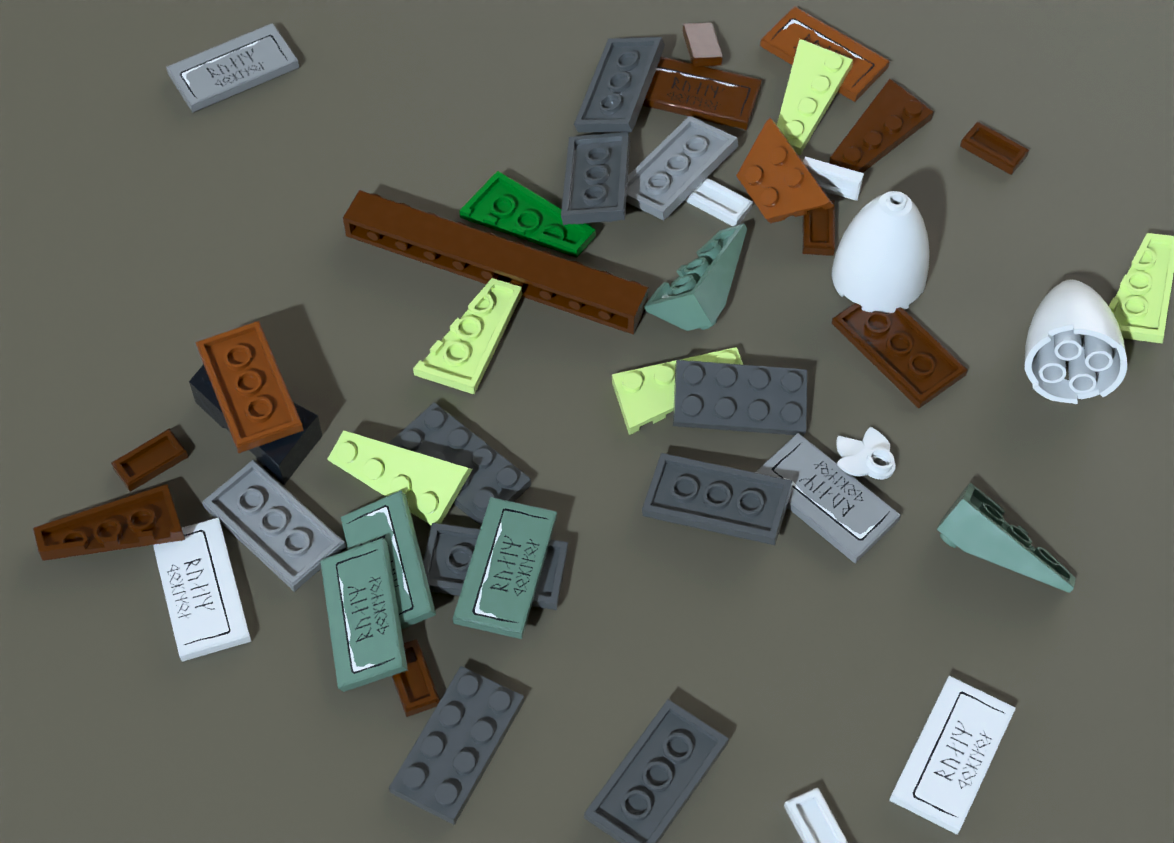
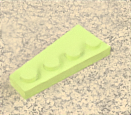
[777,39,853,155]
[1109,233,1174,344]
[413,278,522,394]
[612,347,743,435]
[327,430,473,526]

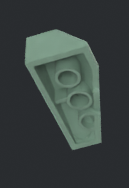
[644,224,747,331]
[937,483,1076,593]

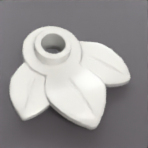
[836,427,896,480]

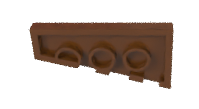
[829,79,934,173]
[33,484,185,561]

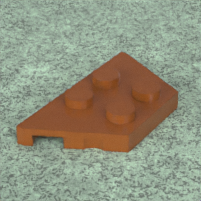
[736,118,834,223]

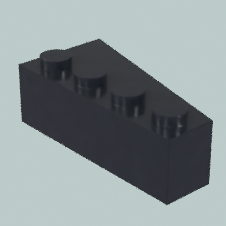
[189,364,322,485]

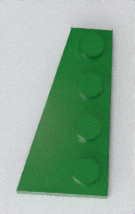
[459,171,596,257]

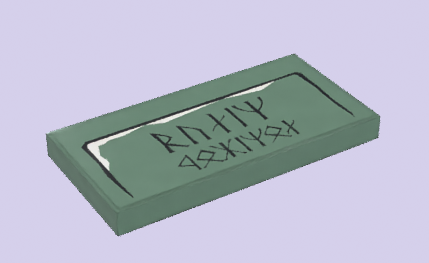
[341,491,436,630]
[453,497,557,639]
[320,538,408,692]

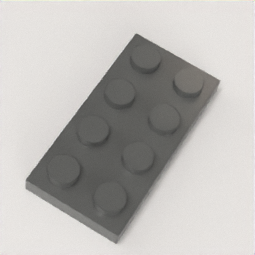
[574,37,665,132]
[561,132,630,225]
[673,360,807,436]
[388,402,531,526]
[642,453,792,545]
[423,523,568,610]
[389,666,524,825]
[584,700,729,843]

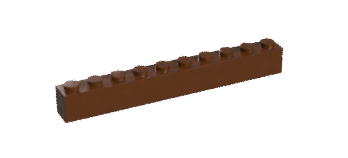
[343,190,649,335]

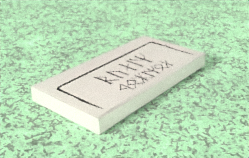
[153,517,251,662]
[889,676,1016,835]

